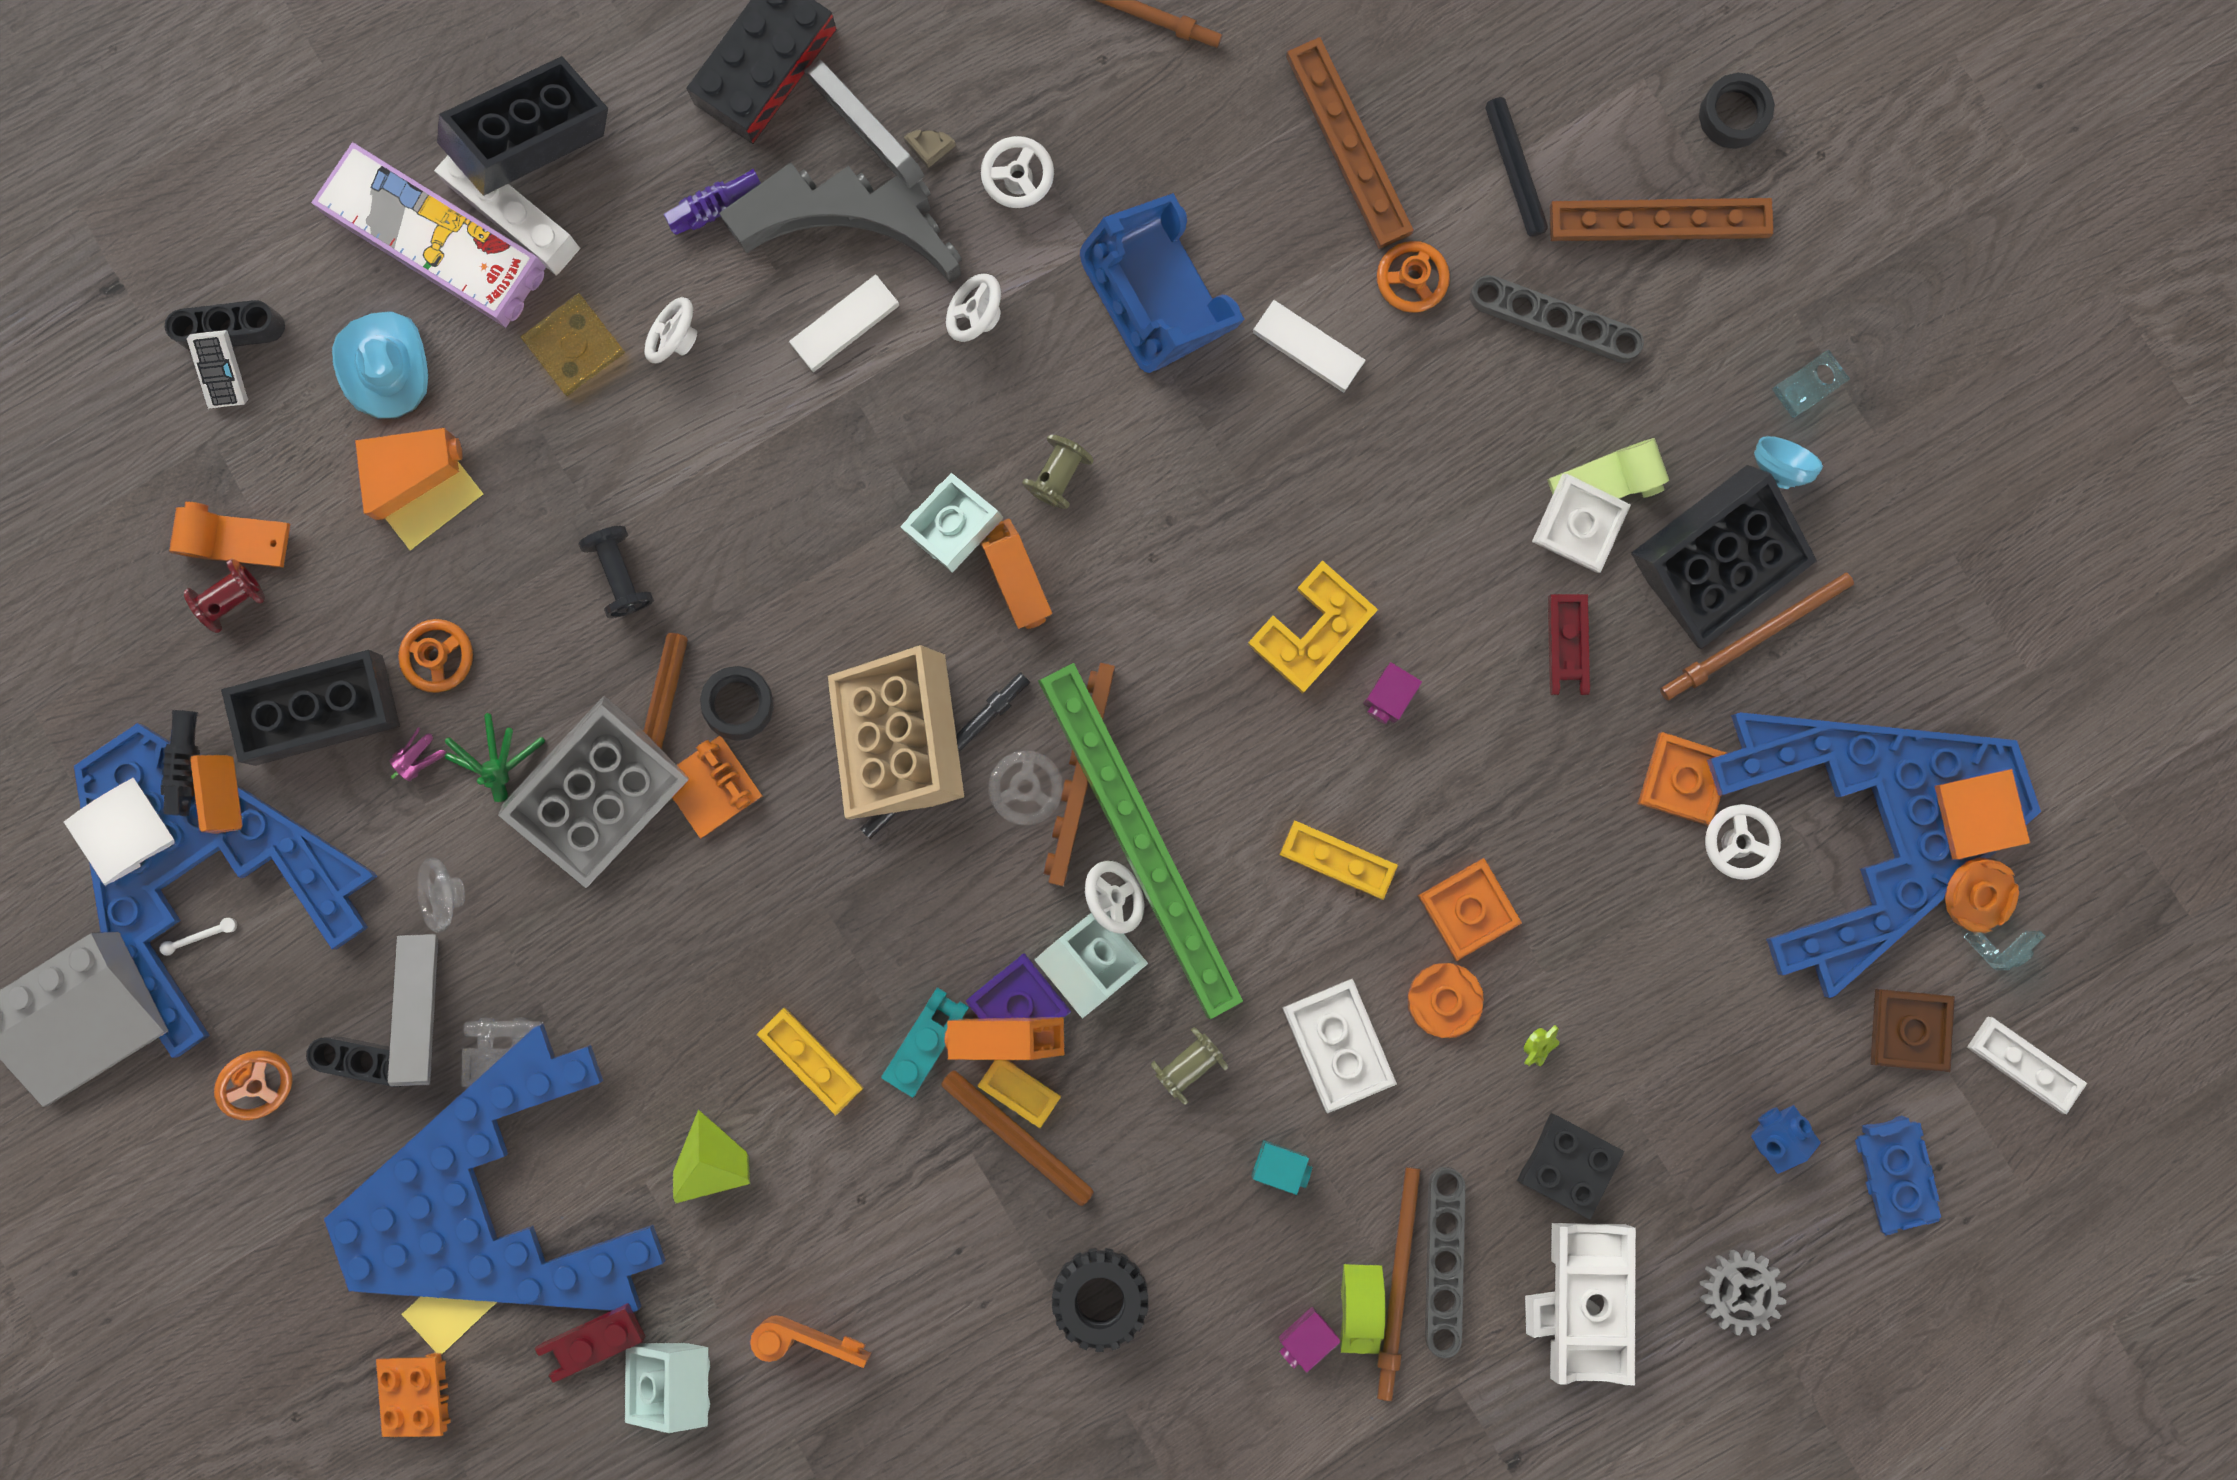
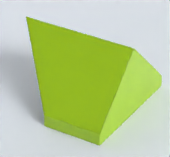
[673,1109,750,1203]

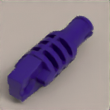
[664,169,761,235]

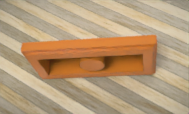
[190,755,243,834]

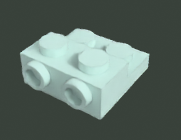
[901,473,1003,573]

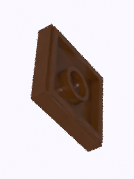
[1871,989,1955,1072]

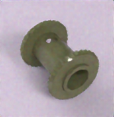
[1022,434,1094,509]
[1151,1027,1228,1104]

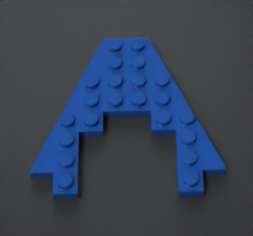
[1707,712,2041,998]
[74,723,377,1058]
[324,1024,666,1312]

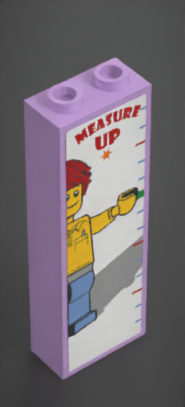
[311,142,546,328]

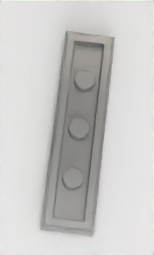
[388,934,438,1086]

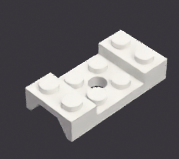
[1550,1223,1636,1385]

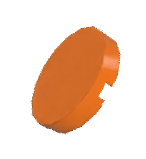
[1945,857,2019,933]
[1408,963,1484,1038]

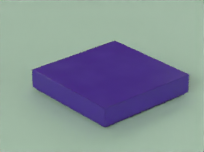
[966,953,1072,1019]

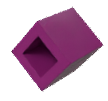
[1363,662,1422,724]
[1278,1307,1341,1373]

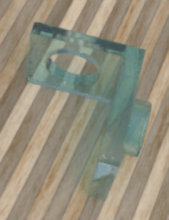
[1772,350,1850,418]
[1964,930,2045,970]

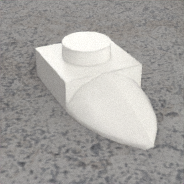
[1525,1292,1600,1338]

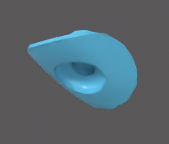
[332,312,428,418]

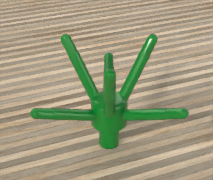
[445,713,545,802]

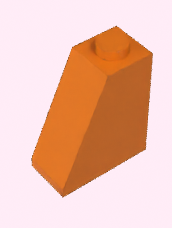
[355,428,462,520]
[980,518,1052,629]
[945,1017,1064,1060]

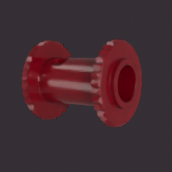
[184,559,265,633]

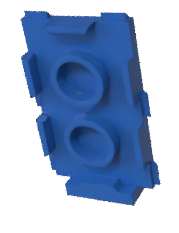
[1855,1115,1941,1236]

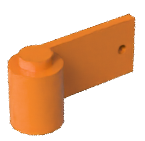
[169,502,291,568]
[750,1315,871,1368]

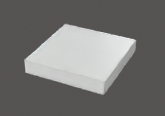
[1532,474,1631,573]

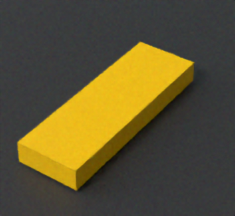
[1279,820,1398,900]
[756,1007,864,1116]

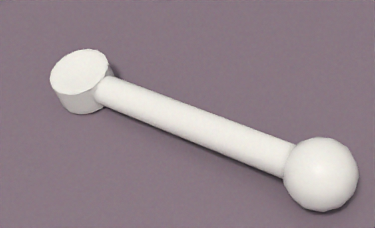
[159,918,238,956]

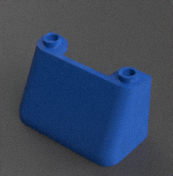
[1080,193,1245,373]

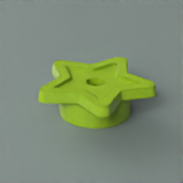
[1524,1025,1560,1066]

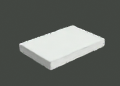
[1282,979,1397,1114]

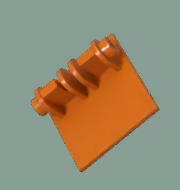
[672,736,763,839]
[376,1353,451,1437]

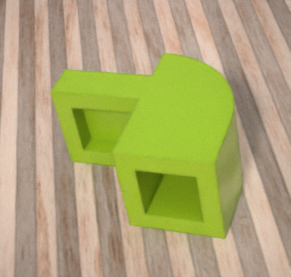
[1340,1264,1385,1354]

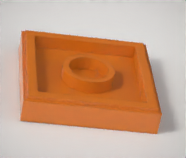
[1638,732,1727,826]
[1935,769,2030,860]
[1418,858,1522,961]

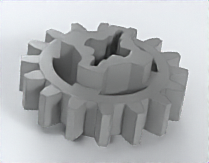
[1699,1250,1787,1336]

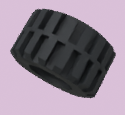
[1052,1248,1148,1352]

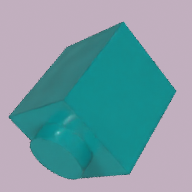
[1251,1140,1313,1195]

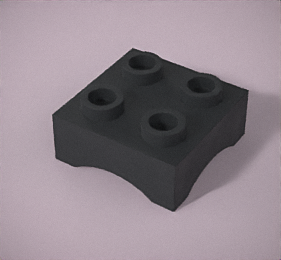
[1517,1113,1625,1220]

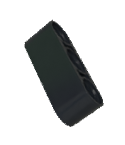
[164,300,285,350]
[306,1037,403,1087]

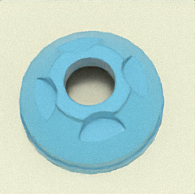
[1754,436,1823,489]

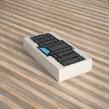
[186,330,248,409]

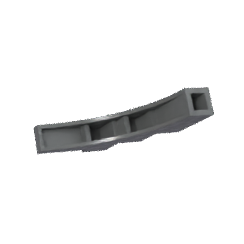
[719,163,962,283]

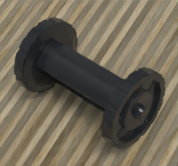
[578,526,654,618]

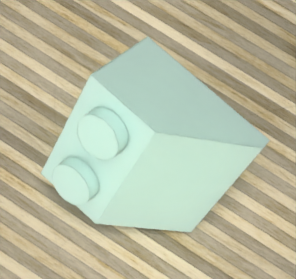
[1034,913,1148,1019]
[625,1343,710,1433]

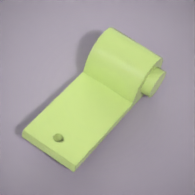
[1547,438,1669,499]

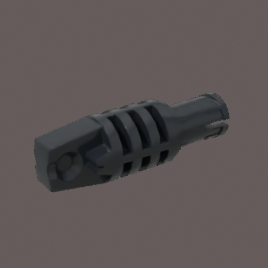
[161,710,200,816]

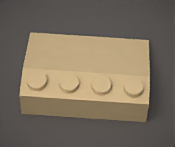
[828,645,964,819]

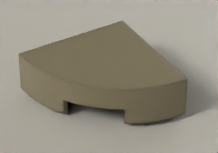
[904,130,956,168]

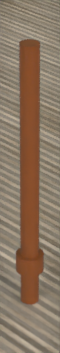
[1095,0,1223,48]
[1660,573,1854,701]
[1377,1167,1421,1401]

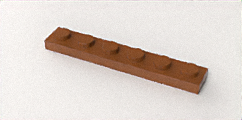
[1286,37,1414,249]
[1549,198,1774,241]
[1043,663,1115,887]

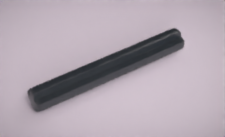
[1485,97,1548,237]

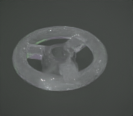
[989,751,1063,825]
[417,857,465,933]

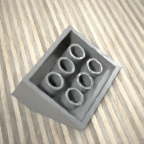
[498,696,689,888]
[0,932,168,1107]

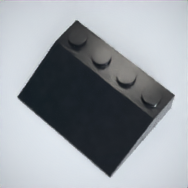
[1631,465,1817,649]

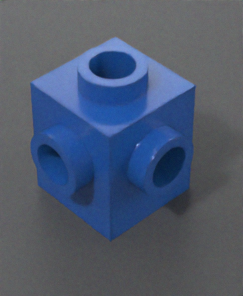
[1751,1105,1821,1174]

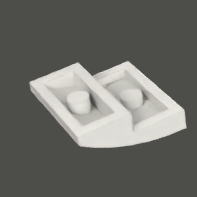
[64,778,175,886]

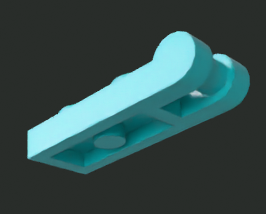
[881,987,969,1098]

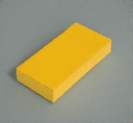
[978,1060,1061,1128]

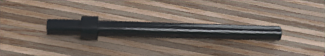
[860,672,1031,839]

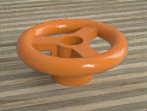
[1377,241,1450,313]
[398,619,473,693]
[214,1050,293,1120]

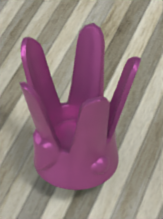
[389,727,446,781]

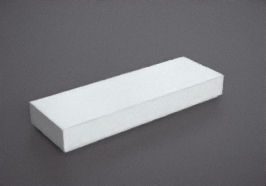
[789,274,899,373]
[1253,300,1365,393]
[1967,1017,2087,1115]

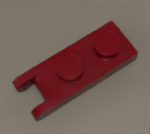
[1548,594,1590,695]
[535,1303,646,1383]

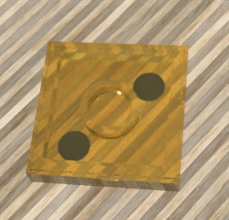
[520,293,626,396]

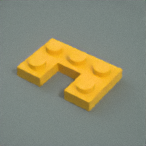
[1247,560,1378,694]

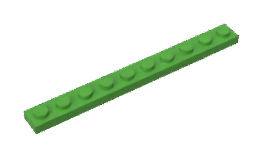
[1038,663,1243,1019]

